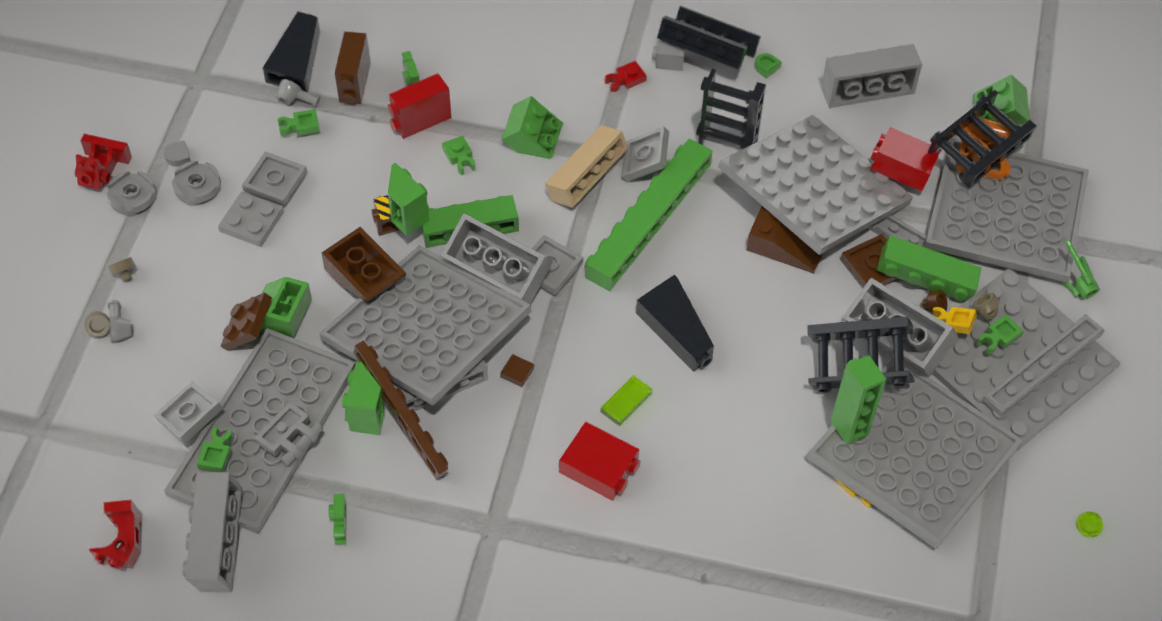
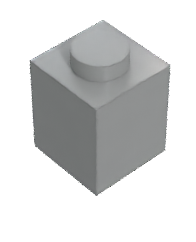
[652,39,685,71]

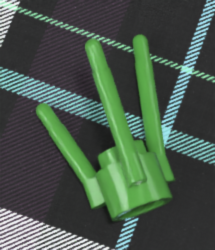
[1060,240,1100,300]

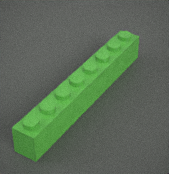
[584,138,713,291]

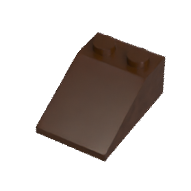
[746,206,823,274]
[322,227,406,302]

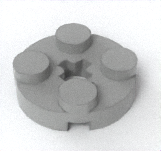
[172,161,221,206]
[107,171,157,217]

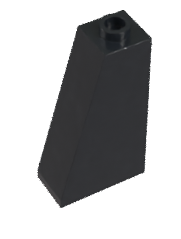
[263,11,320,93]
[636,275,714,372]

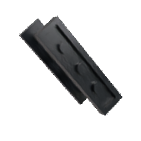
[657,6,761,70]
[696,68,766,149]
[928,90,1037,188]
[807,316,915,393]

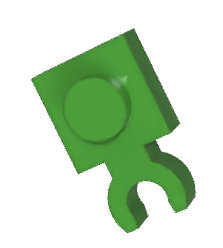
[401,51,420,85]
[278,109,320,136]
[442,136,475,175]
[977,315,1024,355]
[197,427,233,472]
[328,494,347,545]

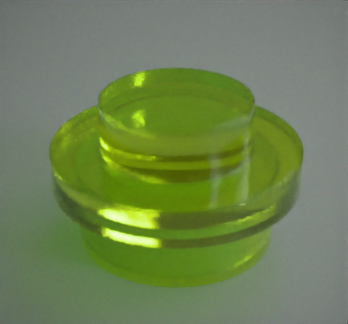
[1076,511,1104,537]

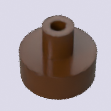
[922,289,948,314]

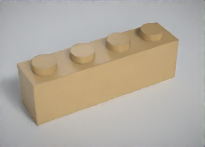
[545,125,628,208]

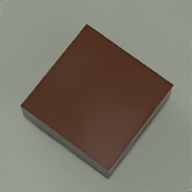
[500,354,534,387]

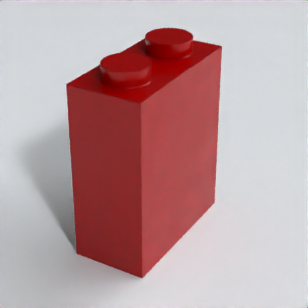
[388,73,452,139]
[870,127,941,192]
[559,421,641,501]

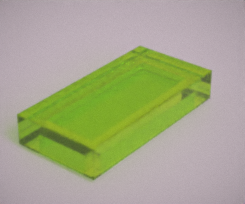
[600,375,652,426]

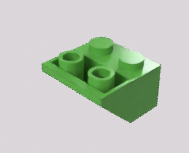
[973,74,1030,126]
[501,96,563,159]
[388,162,429,236]
[261,277,312,338]
[342,361,385,435]

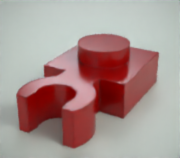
[604,61,647,92]

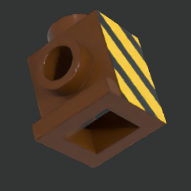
[371,195,400,236]

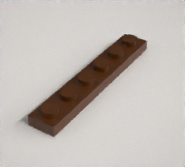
[353,340,448,481]

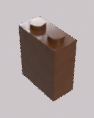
[334,31,371,104]

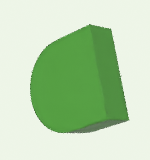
[754,53,782,78]

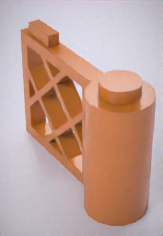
[956,117,1011,180]

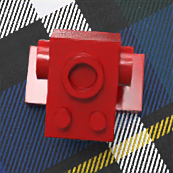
[75,134,132,190]
[89,500,142,570]

